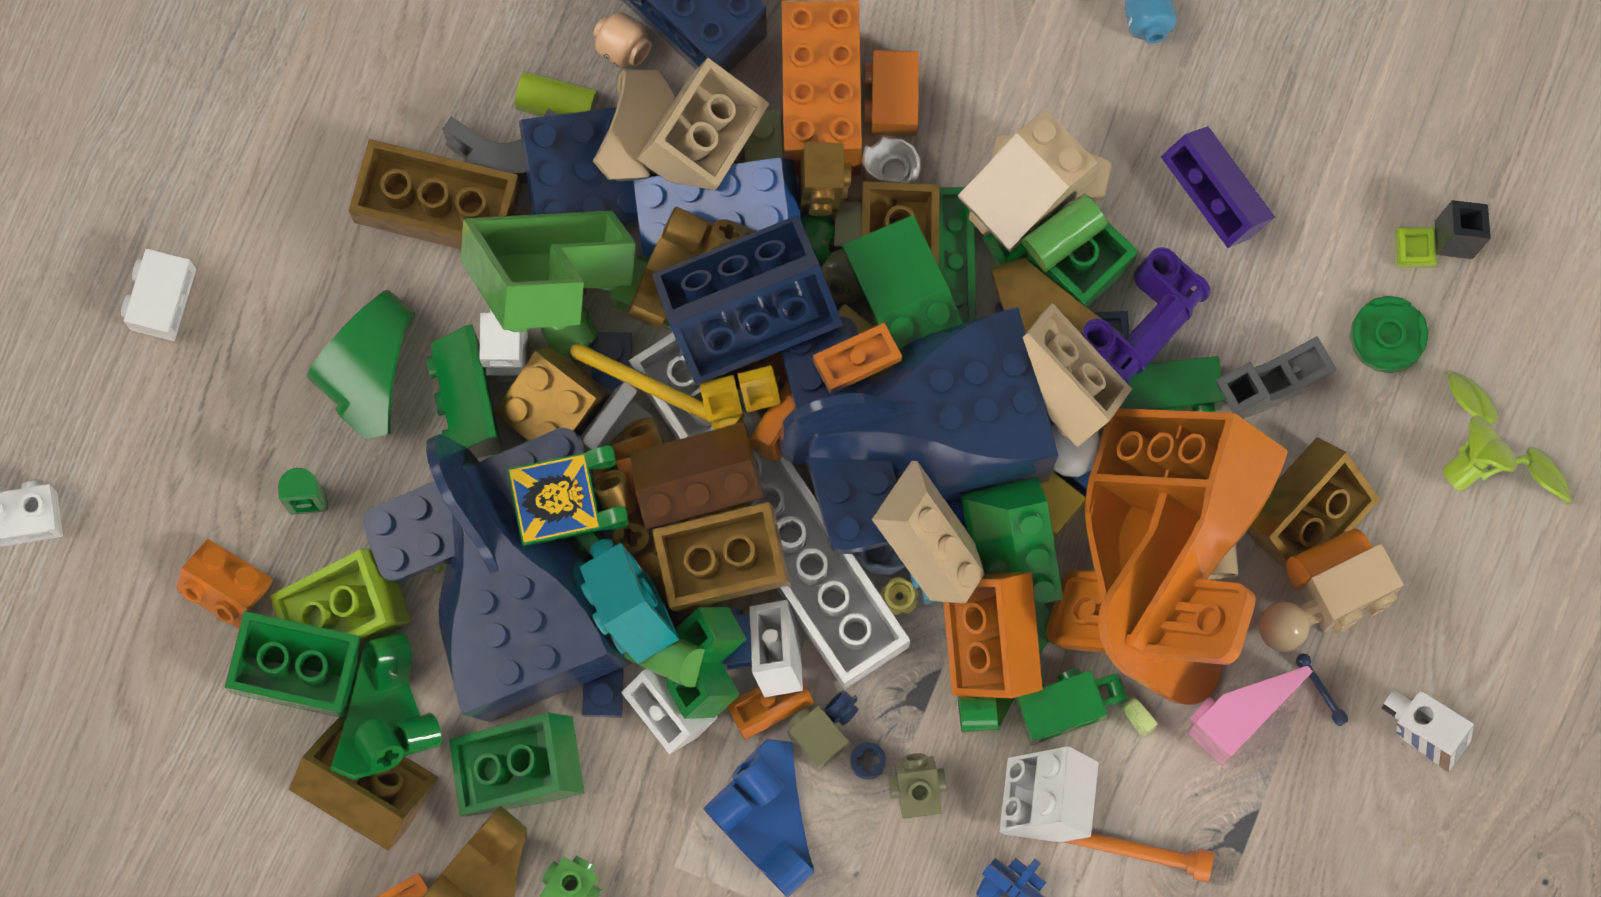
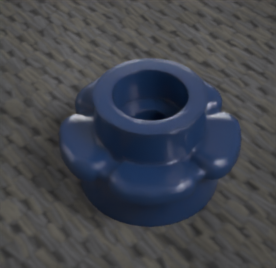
[823,690,859,726]

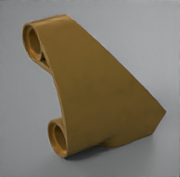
[626,206,756,330]
[990,258,1126,346]

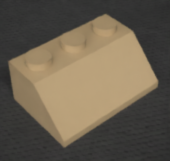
[637,58,770,190]
[872,461,985,604]

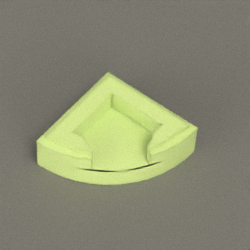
[1120,697,1158,737]

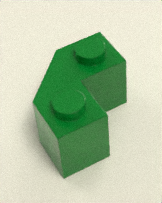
[667,607,747,719]

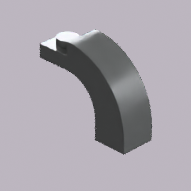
[442,109,558,184]
[1216,336,1337,418]

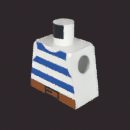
[1382,689,1474,773]

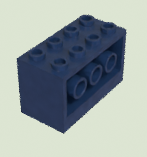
[622,0,767,73]
[652,215,843,385]

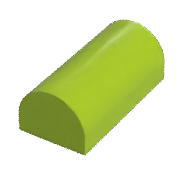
[515,71,599,117]

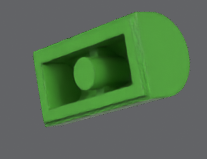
[1021,194,1107,272]
[623,637,705,687]

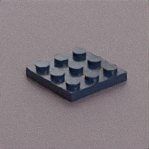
[519,107,638,223]

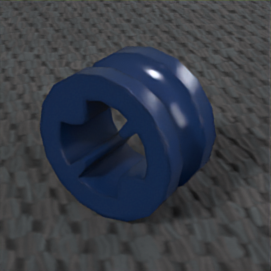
[850,742,886,780]

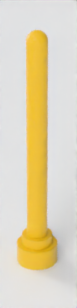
[570,344,745,429]

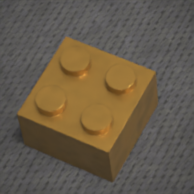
[493,346,611,441]

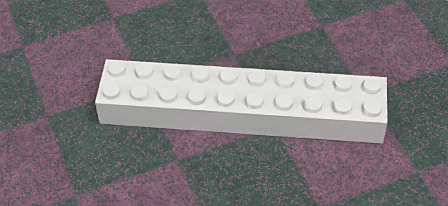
[629,332,910,690]

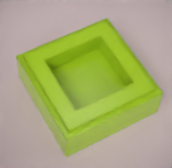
[1395,227,1437,268]

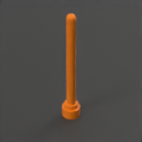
[1064,832,1215,883]

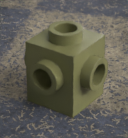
[888,753,947,819]

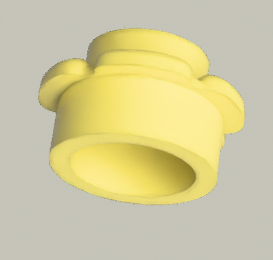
[880,577,919,615]

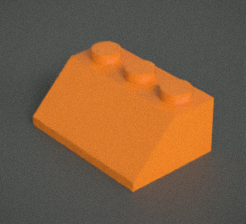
[943,572,1043,698]

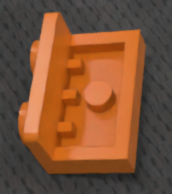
[177,538,273,629]

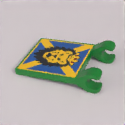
[507,445,628,546]

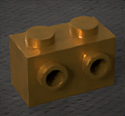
[799,142,851,216]

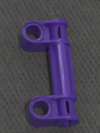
[1079,247,1211,384]

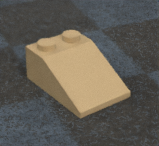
[958,109,1098,252]
[1023,303,1132,447]

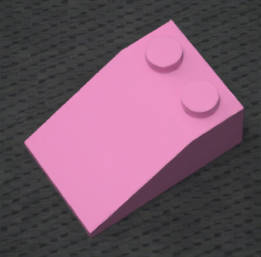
[1188,666,1313,766]

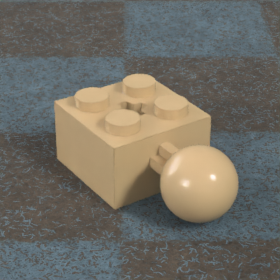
[1259,543,1404,652]

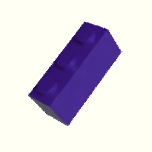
[1160,126,1275,248]

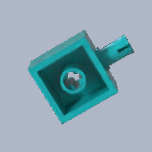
[580,539,679,664]

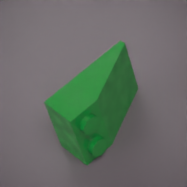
[841,215,963,350]
[449,712,585,817]

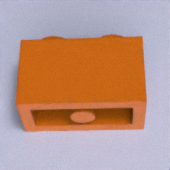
[864,50,919,135]

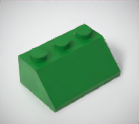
[426,324,503,458]
[961,477,1063,605]
[224,611,360,719]

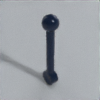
[1296,653,1348,726]

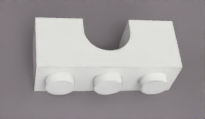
[479,309,529,382]

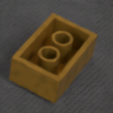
[652,502,791,612]

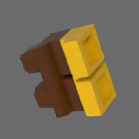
[700,356,781,422]

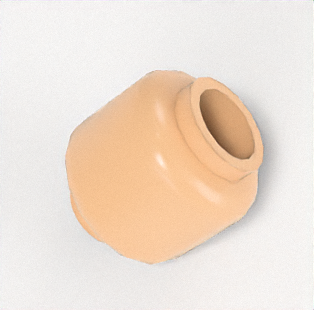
[593,12,652,69]

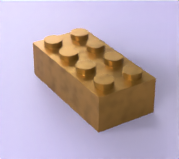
[348,139,521,249]

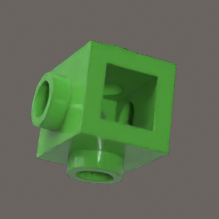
[539,855,602,897]

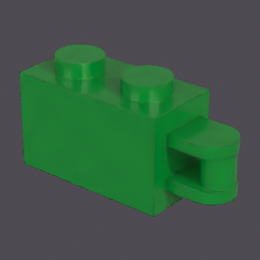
[1015,668,1129,746]

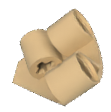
[593,69,675,181]

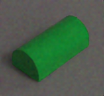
[278,468,328,515]

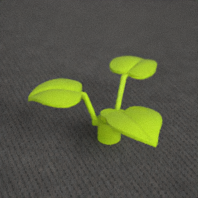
[1442,371,1572,504]

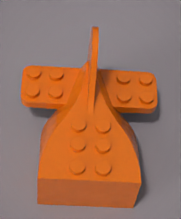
[1046,409,1288,705]

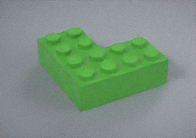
[461,210,636,332]

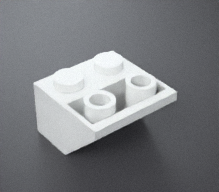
[999,746,1099,842]

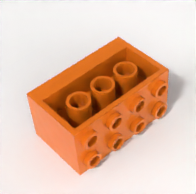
[782,0,862,176]

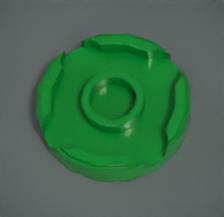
[1350,296,1429,373]

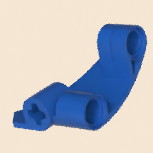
[703,739,814,897]

